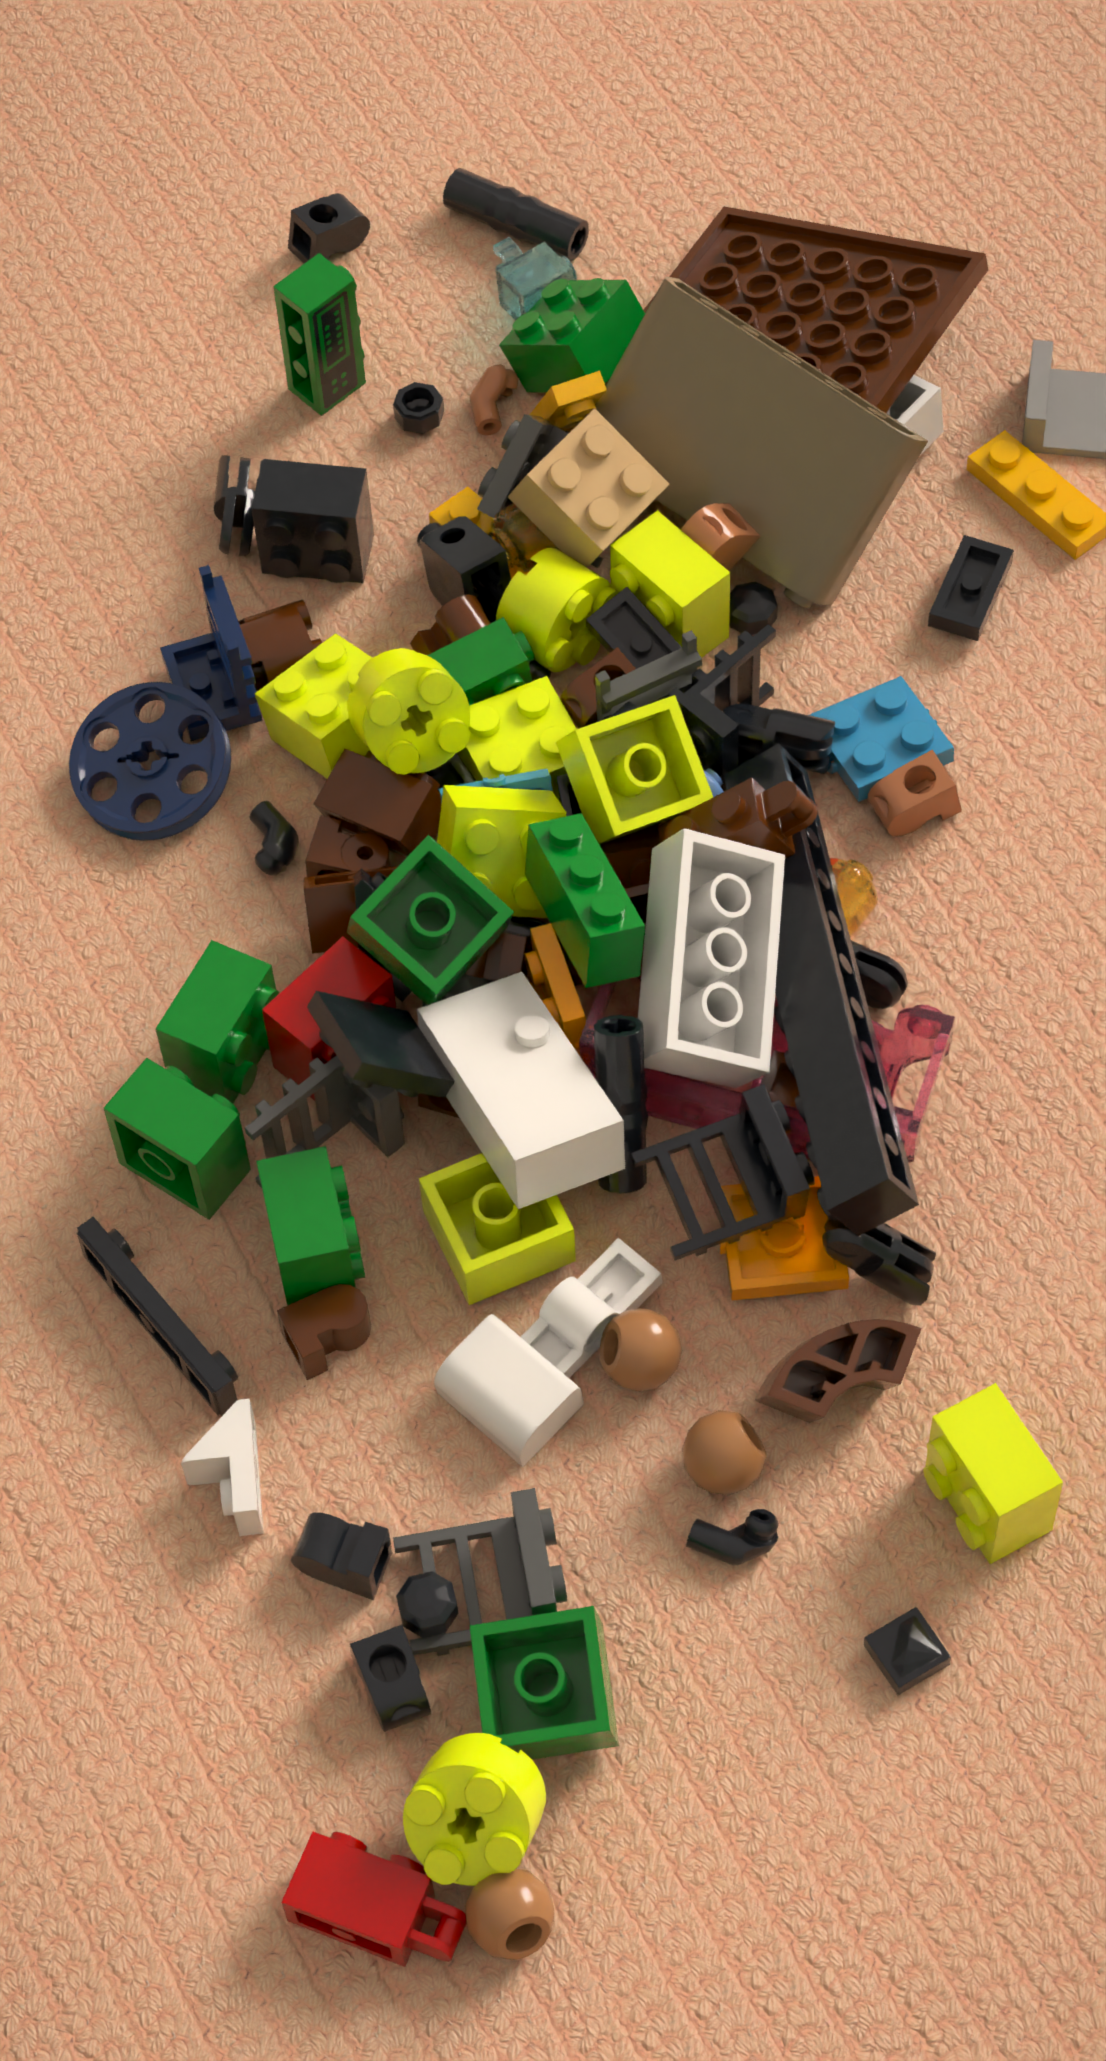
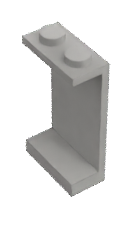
[1022,340,1106,459]

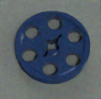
[69,682,232,841]

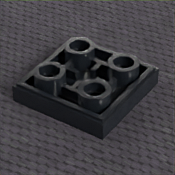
[307,991,455,1097]

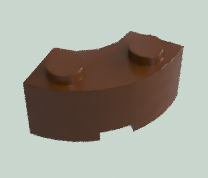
[755,1319,921,1423]

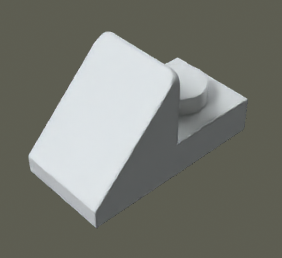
[181,1398,264,1536]

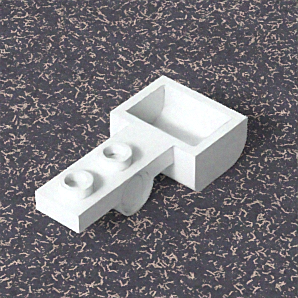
[434,1238,663,1467]

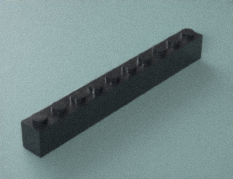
[724,743,919,1236]

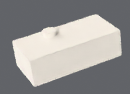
[638,828,785,1089]
[417,972,625,1209]

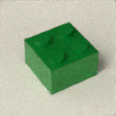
[499,278,645,393]
[347,835,514,1005]
[155,940,279,1104]
[103,1058,251,1220]
[256,1146,365,1306]
[469,1606,619,1760]

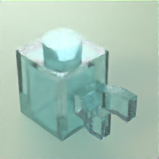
[493,237,577,320]

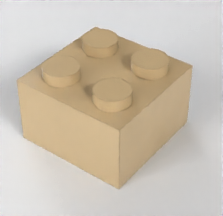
[508,408,669,567]

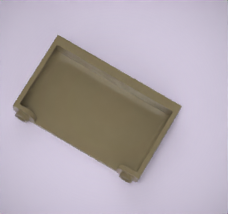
[595,277,928,608]

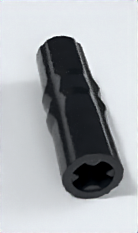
[443,168,589,260]
[594,1015,649,1193]

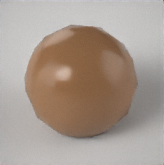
[600,1309,682,1391]
[682,1410,767,1496]
[465,1868,554,1960]

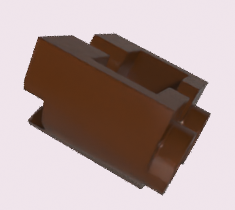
[238,599,322,692]

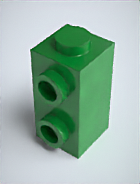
[427,617,535,706]

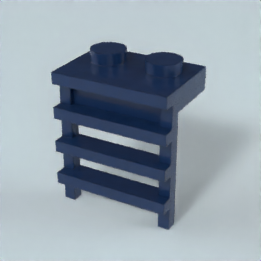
[160,565,262,741]

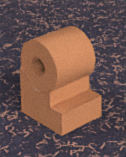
[681,503,760,571]
[867,749,962,837]

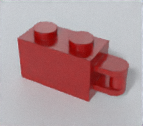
[281,1831,466,1967]

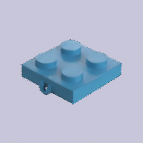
[810,676,954,802]

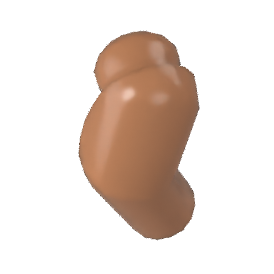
[470,364,518,435]

